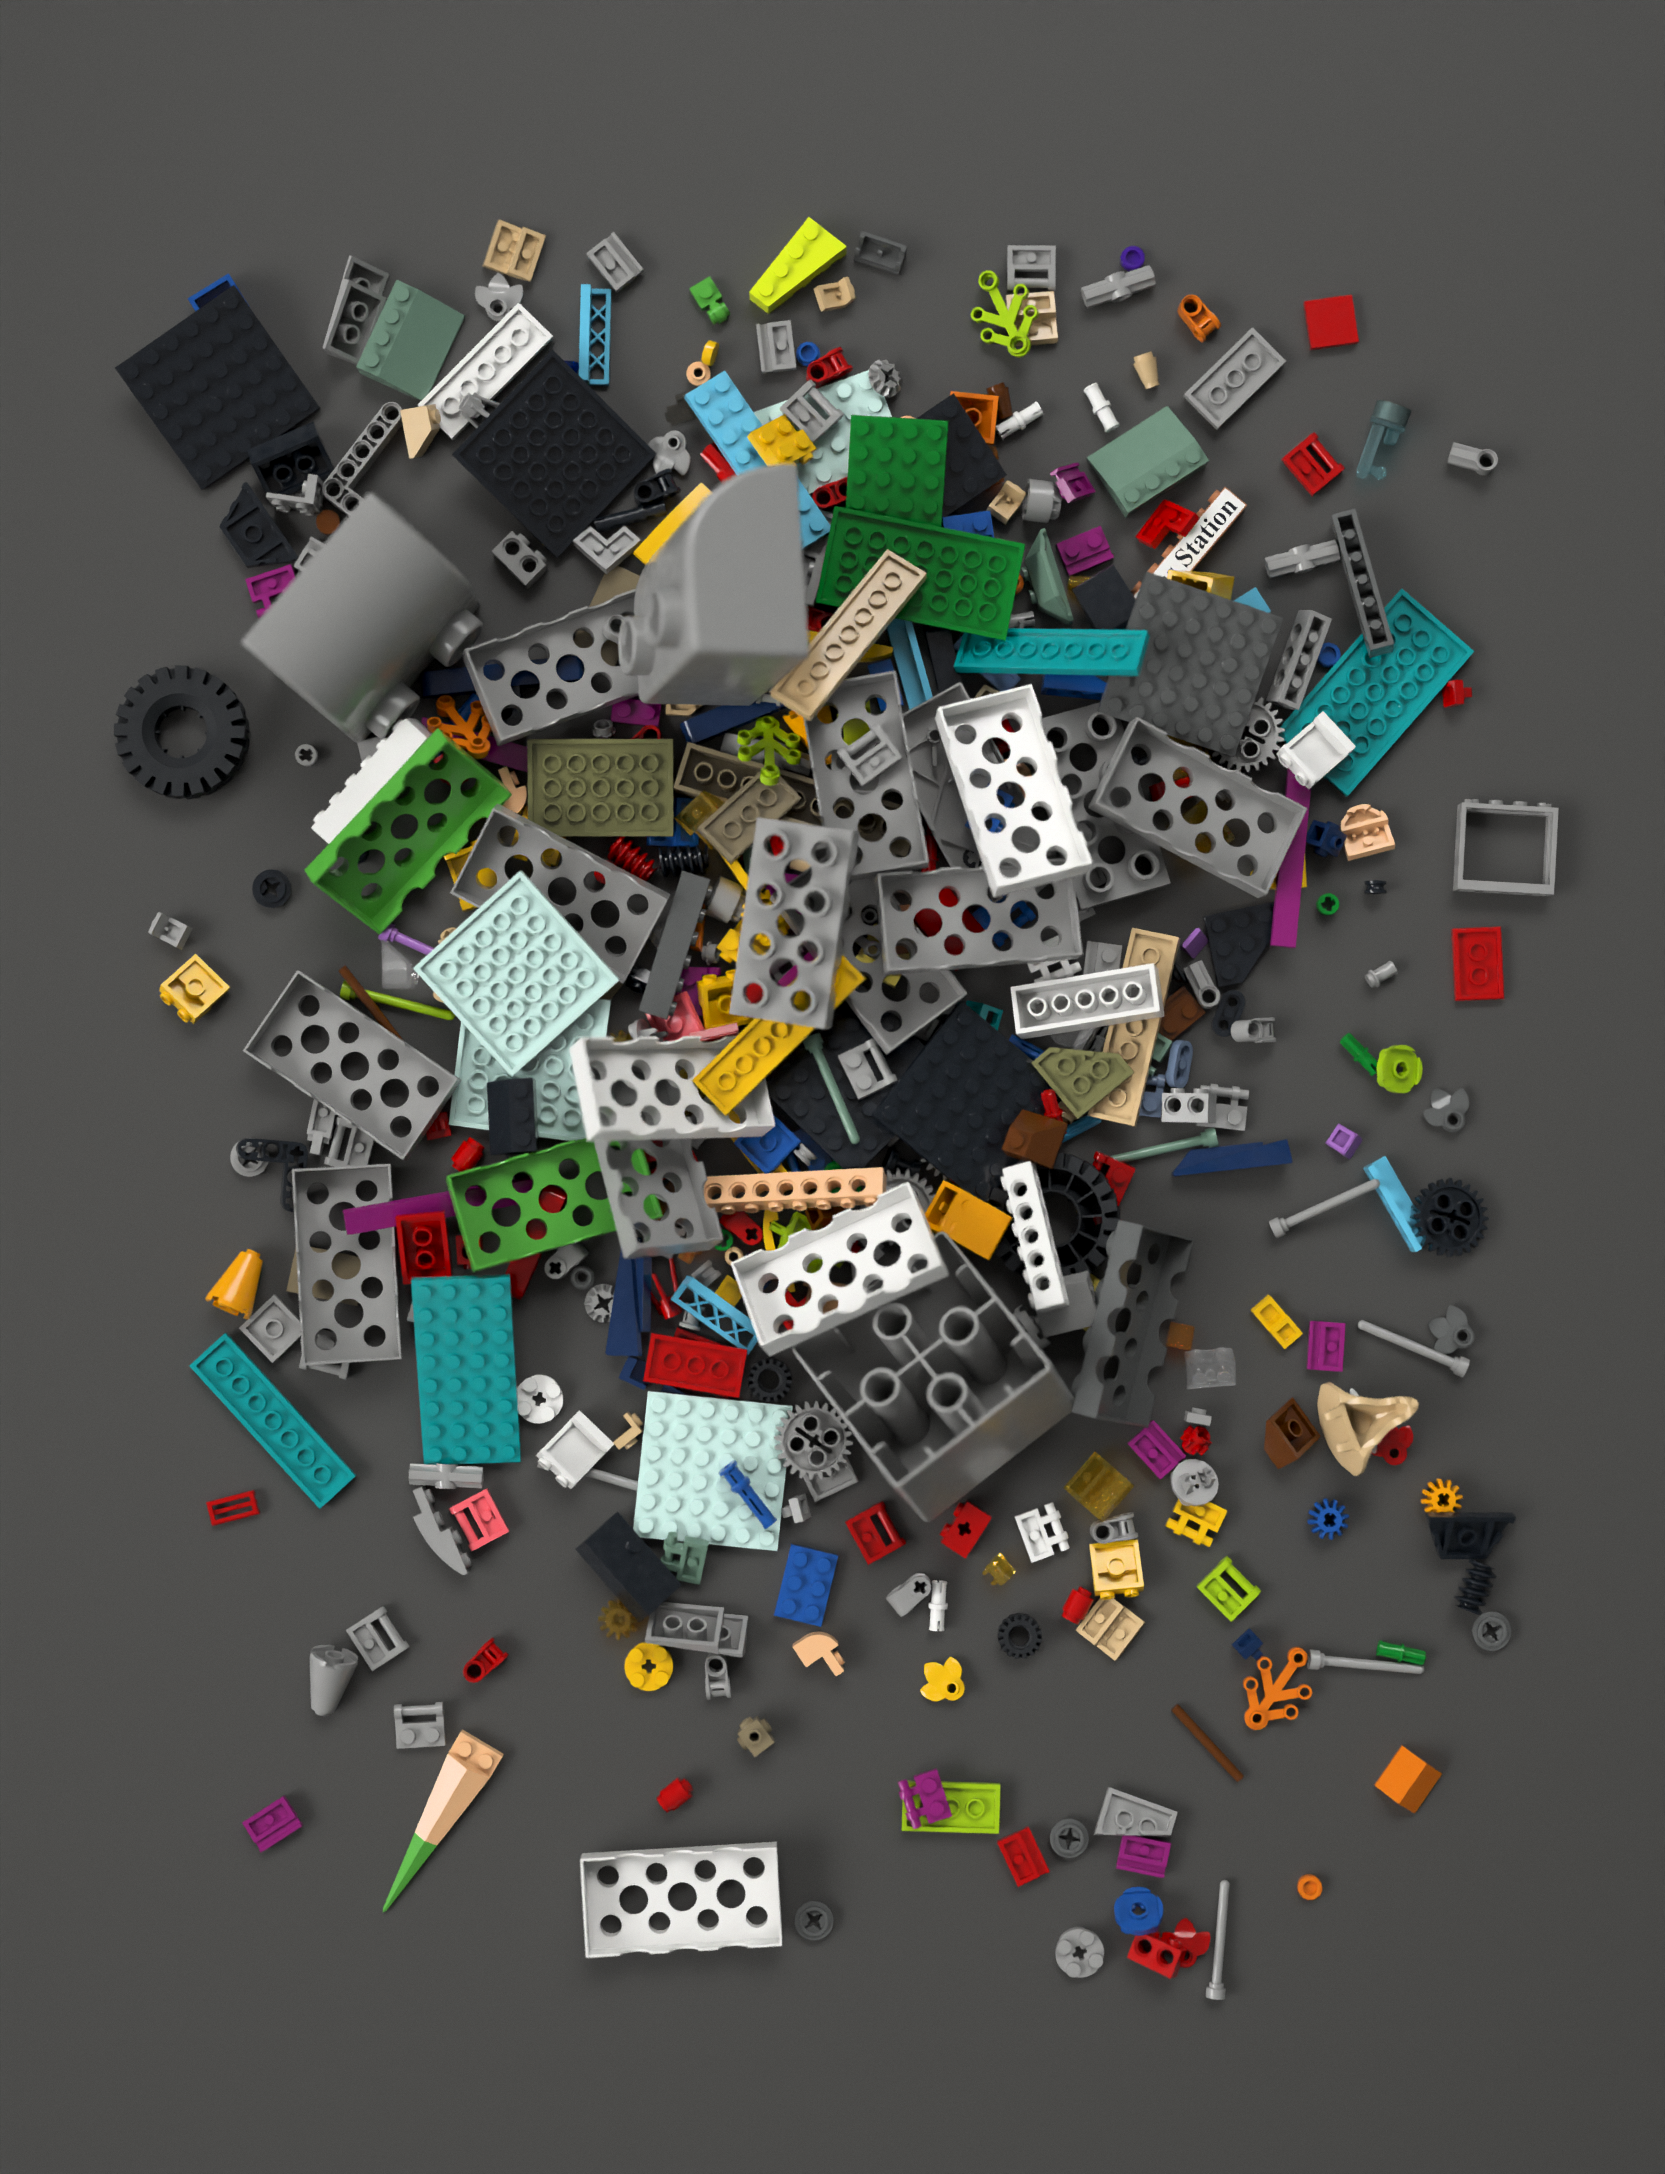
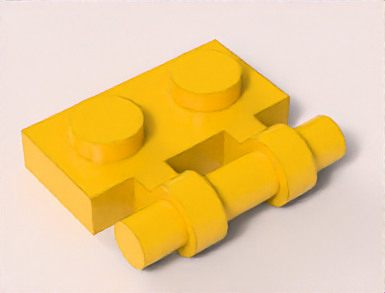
[1165,1499,1227,1547]

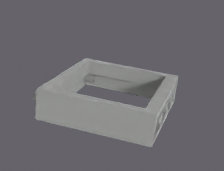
[1453,799,1559,897]

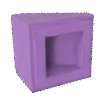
[1180,928,1208,958]
[1325,1123,1362,1159]

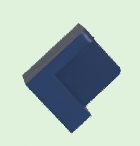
[618,1356,649,1390]

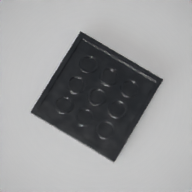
[916,393,1007,517]

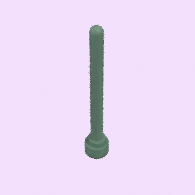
[802,1033,860,1144]
[1103,1127,1219,1166]

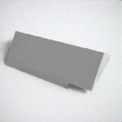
[323,255,389,364]
[645,1602,748,1657]

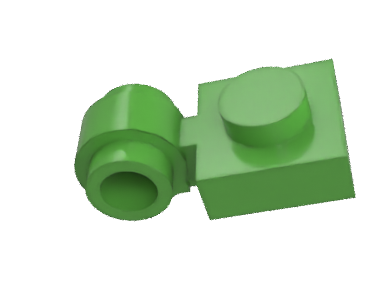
[689,276,730,324]

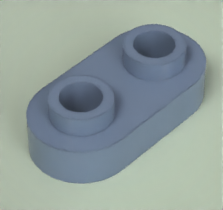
[1165,1040,1193,1088]

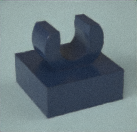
[1231,1628,1264,1661]

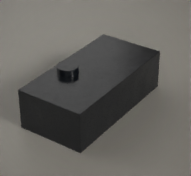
[575,1511,682,1622]

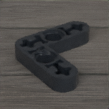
[236,1138,308,1212]

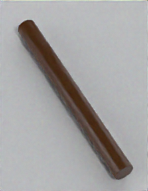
[338,965,403,1040]
[1171,1704,1244,1782]

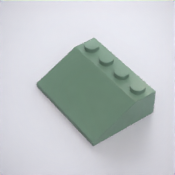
[356,280,465,401]
[1087,406,1209,518]

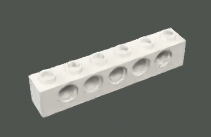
[1001,1161,1070,1313]

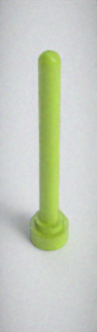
[340,979,455,1020]

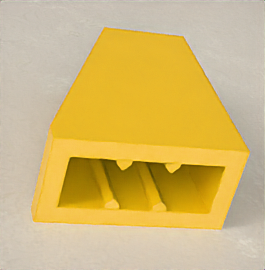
[1167,570,1234,600]

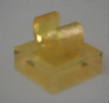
[982,1552,1015,1586]

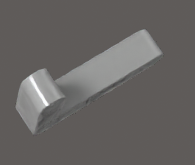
[322,402,403,517]

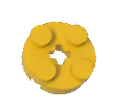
[625,1642,673,1691]

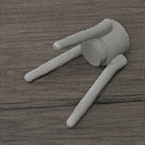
[459,392,500,429]

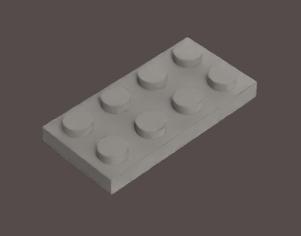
[1183,327,1286,430]

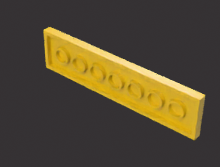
[692,954,866,1116]

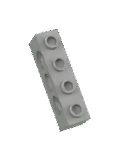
[1266,610,1332,710]

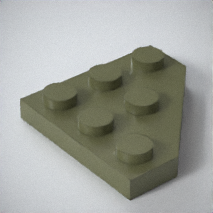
[1031,1047,1134,1119]

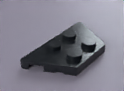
[219,482,299,568]
[1426,1512,1516,1559]

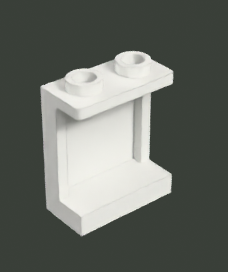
[1276,711,1356,789]
[536,1410,614,1489]

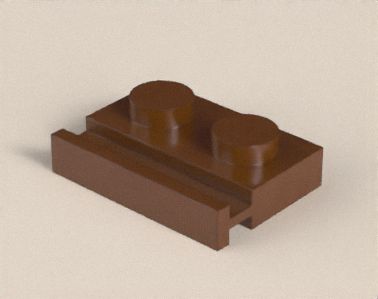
[1158,986,1206,1040]

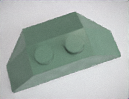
[1021,528,1074,625]

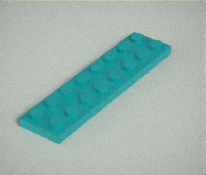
[953,628,1150,676]
[189,1333,357,1509]

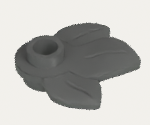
[1423,1088,1469,1132]
[1428,1305,1475,1354]

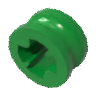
[1316,893,1339,915]
[714,1229,733,1251]

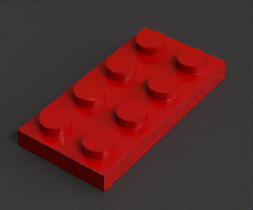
[643,1333,748,1398]

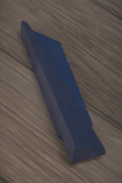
[1172,1139,1293,1176]
[605,1238,652,1356]

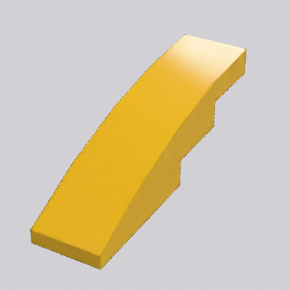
[633,483,711,565]

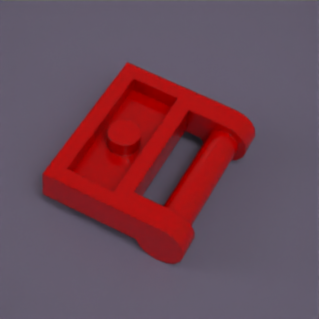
[1281,432,1345,496]
[1092,1151,1136,1206]
[845,1500,906,1565]

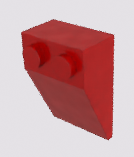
[395,1211,453,1285]

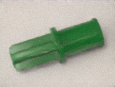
[1340,1033,1378,1076]
[1376,1640,1426,1665]

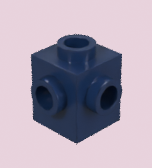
[1306,820,1347,858]

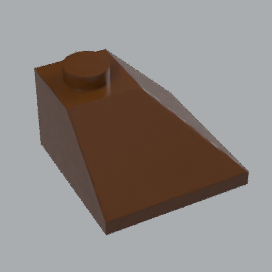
[1002,1109,1069,1170]
[1264,1397,1321,1469]

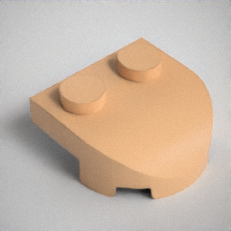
[1340,804,1395,861]

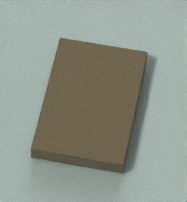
[286,1246,364,1306]

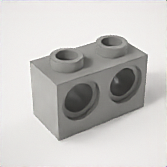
[492,531,548,589]
[1162,1088,1216,1123]

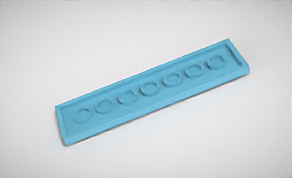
[684,371,831,550]

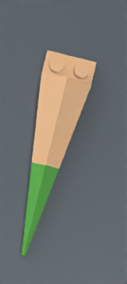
[383,1729,504,1912]

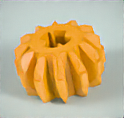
[1420,1478,1463,1512]

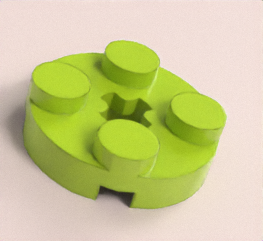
[1377,1045,1423,1093]

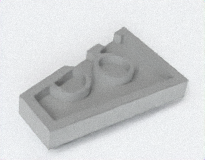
[1093,1787,1178,1837]

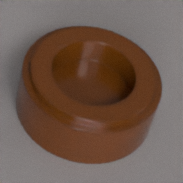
[316,510,341,535]

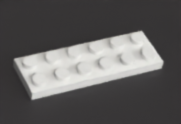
[418,303,553,440]

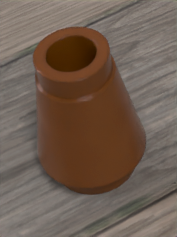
[986,382,1013,420]

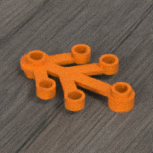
[427,695,492,759]
[1243,1647,1312,1730]

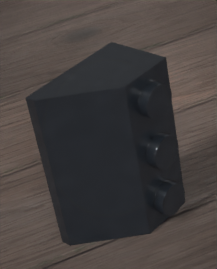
[247,422,335,495]
[487,1078,539,1156]

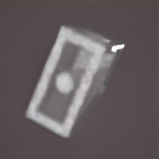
[381,940,418,990]

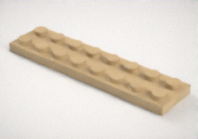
[770,549,927,721]
[1088,928,1180,1127]

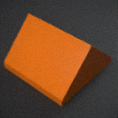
[950,391,999,445]
[1374,1745,1442,1814]

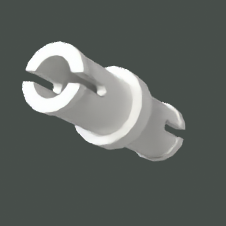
[1084,383,1120,433]
[995,402,1044,440]
[928,1580,948,1631]

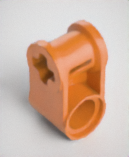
[1178,294,1222,343]

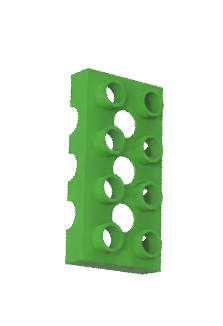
[304,728,512,935]
[445,1138,663,1273]

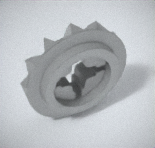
[868,359,903,397]
[230,1138,269,1177]
[584,1284,615,1323]

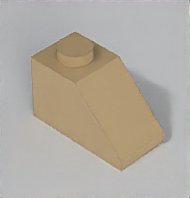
[400,404,441,459]

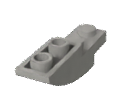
[413,1486,472,1575]

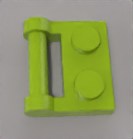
[1196,1556,1261,1622]

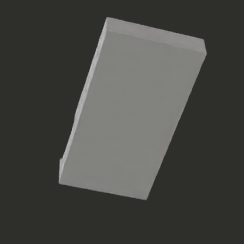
[903,682,1055,903]

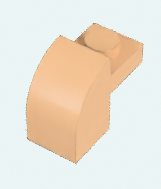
[498,766,528,815]
[793,1632,845,1676]

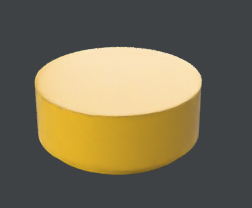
[702,340,719,366]

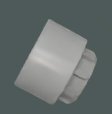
[1022,479,1062,523]
[705,876,746,924]

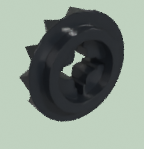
[252,869,292,908]

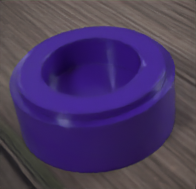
[1120,246,1145,271]

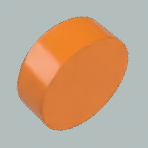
[1297,1874,1322,1900]

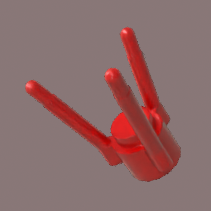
[651,1257,683,1320]

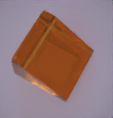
[1166,1322,1194,1351]

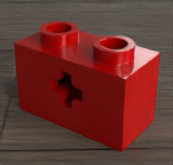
[939,1500,992,1559]

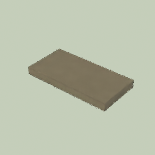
[574,566,640,666]
[697,771,802,864]

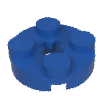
[1114,1887,1163,1936]

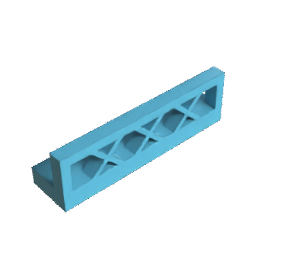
[579,284,611,386]
[886,618,933,710]
[1363,1156,1424,1252]
[670,1276,758,1355]

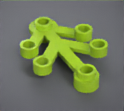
[971,270,1039,357]
[737,716,802,786]

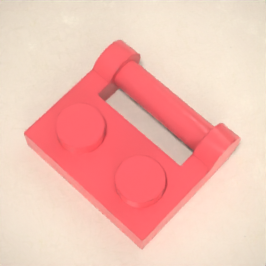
[449,1488,510,1551]

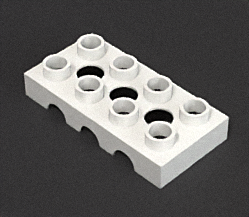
[935,684,1092,897]
[570,1036,775,1141]
[731,1182,949,1356]
[580,1842,783,1958]

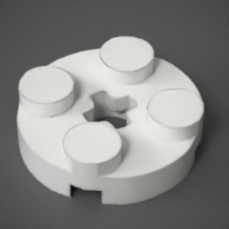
[517,1374,564,1424]

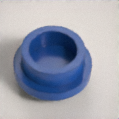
[796,342,820,367]

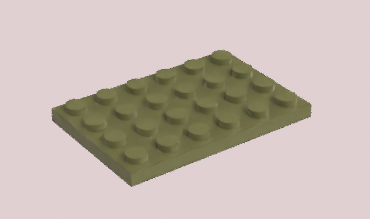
[527,739,674,837]

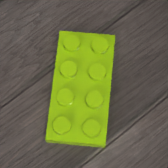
[902,1780,1000,1834]

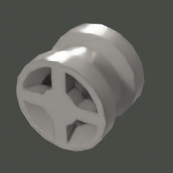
[691,1260,721,1287]

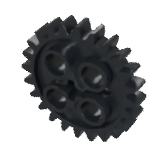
[1410,1178,1489,1257]

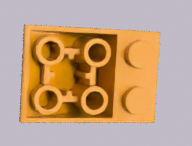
[925,1180,1012,1260]

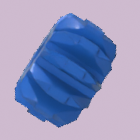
[1307,1498,1349,1540]

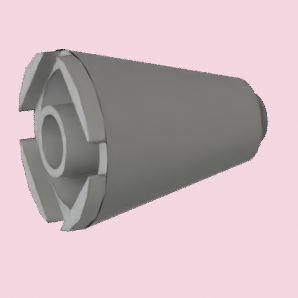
[309,1645,358,1716]

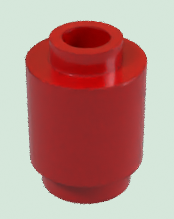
[451,1137,485,1172]
[1061,1586,1094,1625]
[656,1777,693,1813]

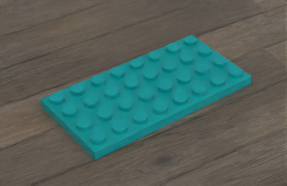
[1279,588,1474,797]
[411,1274,522,1465]

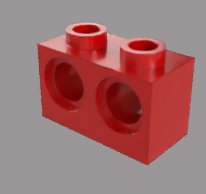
[1127,1931,1187,1979]

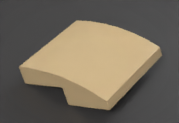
[483,220,546,282]
[1006,291,1058,346]
[1076,1598,1146,1661]

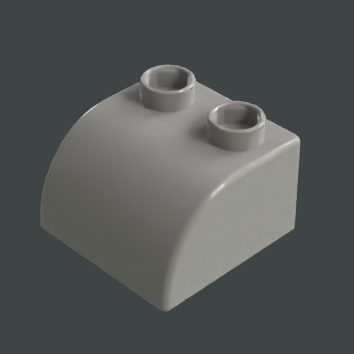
[618,464,809,706]
[242,493,483,743]
[792,1232,1075,1522]

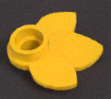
[920,1657,965,1702]

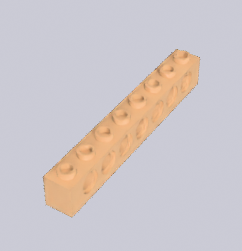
[704,1167,887,1214]

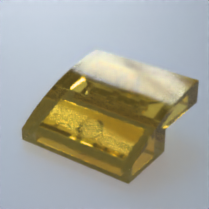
[674,790,725,849]

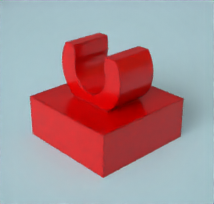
[1442,680,1472,707]
[426,1112,453,1140]

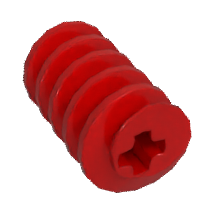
[608,836,660,882]

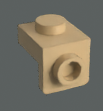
[814,277,855,312]
[986,480,1026,525]
[613,1412,643,1450]

